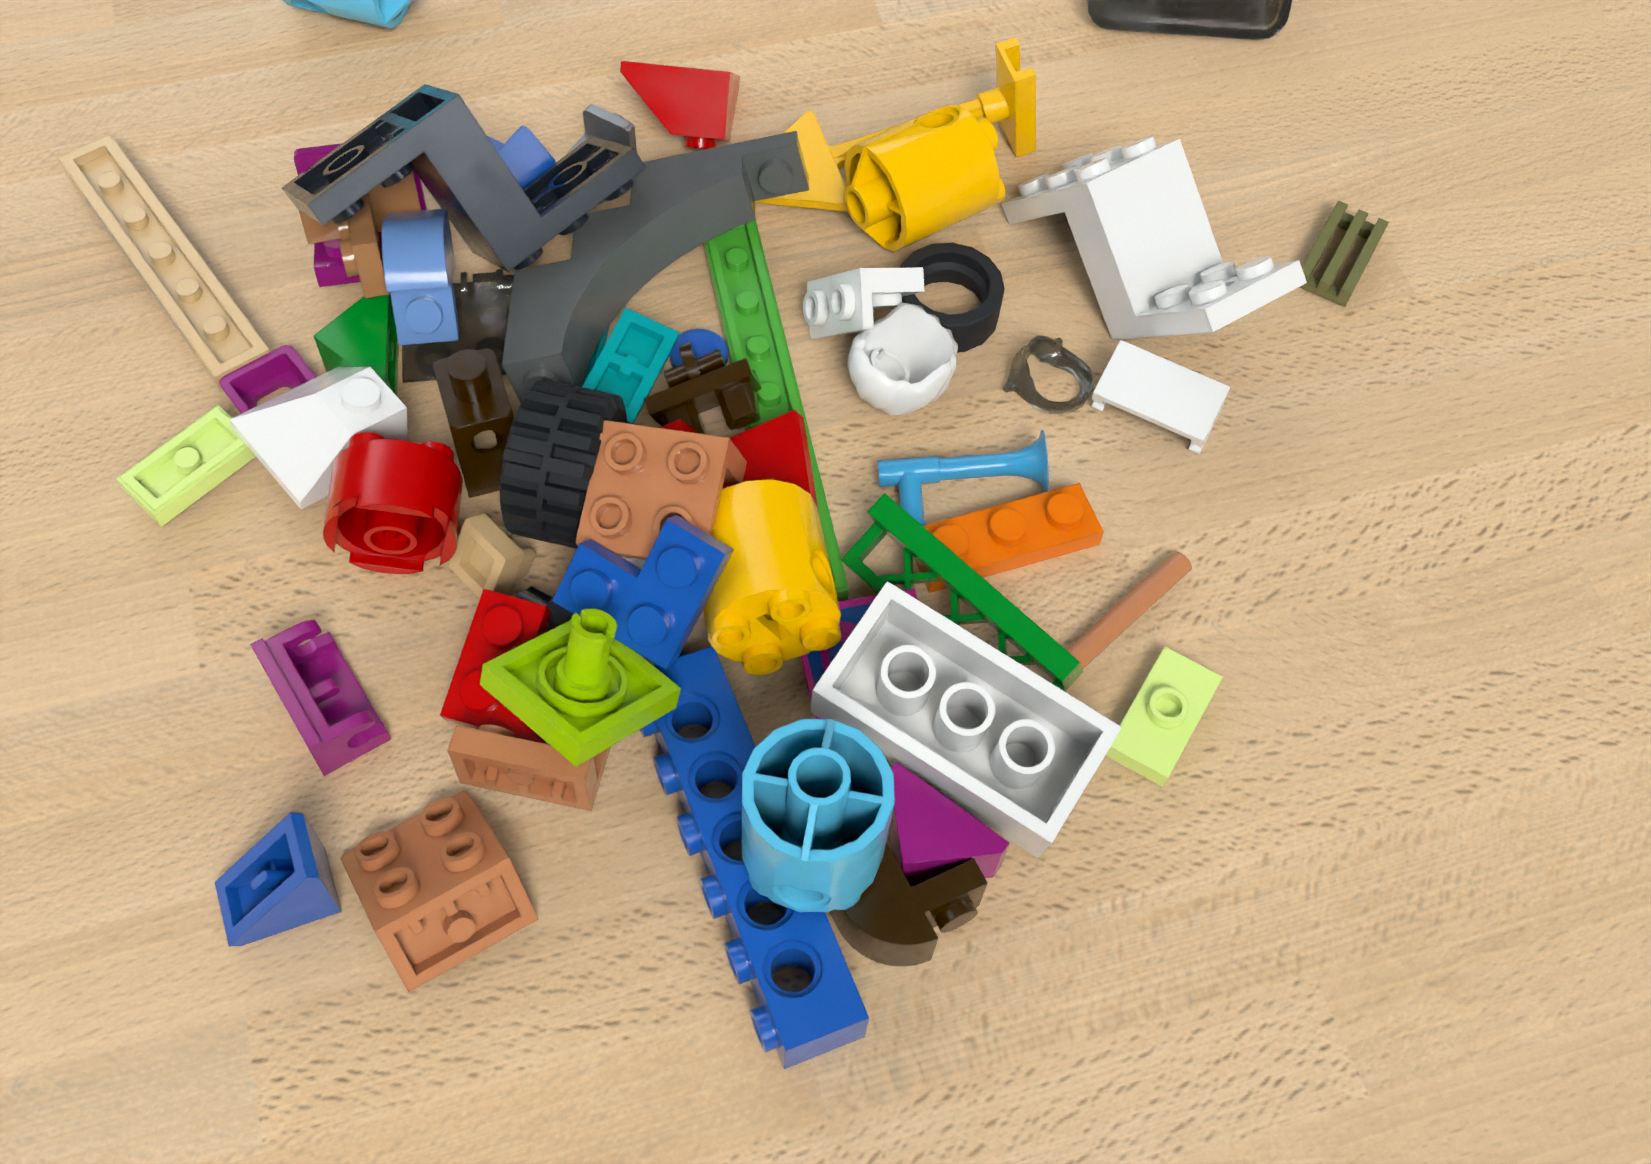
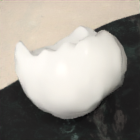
[847,302,958,416]

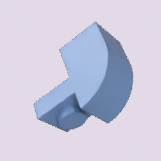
[382,208,460,345]

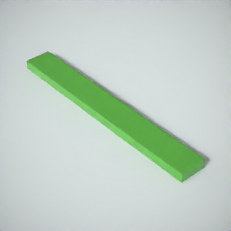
[703,218,849,602]

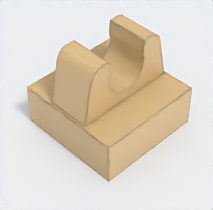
[448,513,536,599]

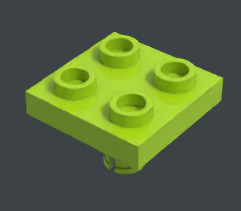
[480,609,681,767]

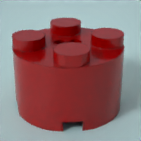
[323,432,463,574]

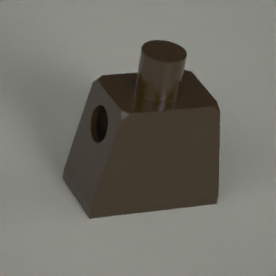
[432,348,514,498]

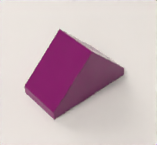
[889,761,1010,886]

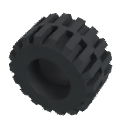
[500,379,628,549]

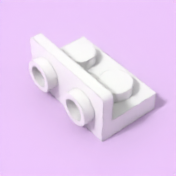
[803,267,924,339]

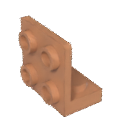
[575,420,747,561]
[447,725,611,811]
[340,791,538,993]

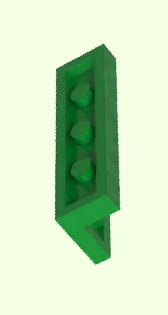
[841,493,1083,692]

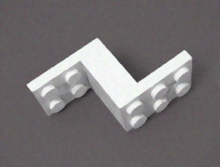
[1002,136,1307,340]

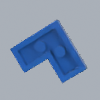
[552,515,734,670]

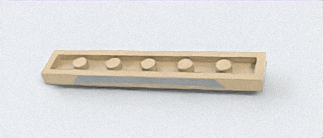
[58,134,270,392]

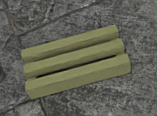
[1300,201,1389,307]

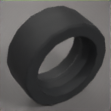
[893,242,1005,353]

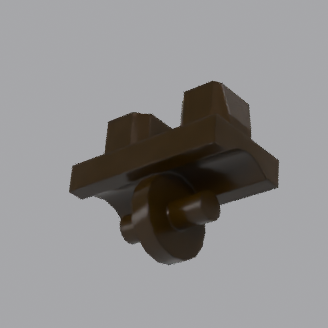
[644,342,762,435]

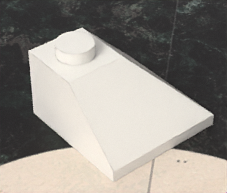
[230,367,408,510]

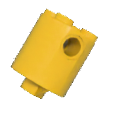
[844,104,1005,252]
[703,479,841,675]

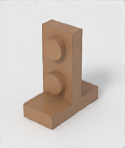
[298,171,421,298]

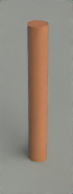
[1066,551,1192,670]

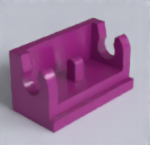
[250,620,391,776]

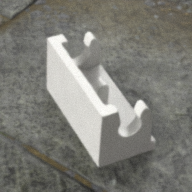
[1091,340,1230,454]

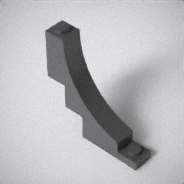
[502,131,809,403]

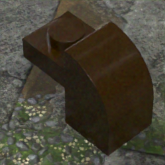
[829,841,988,967]

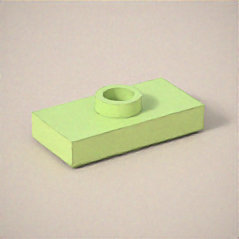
[116,405,256,527]
[1105,646,1223,787]

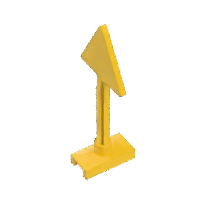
[755,37,1036,211]

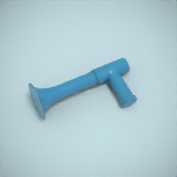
[878,430,1049,526]

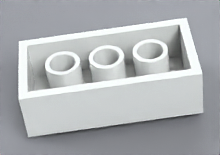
[810,581,1122,858]

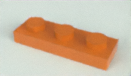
[915,483,1104,593]

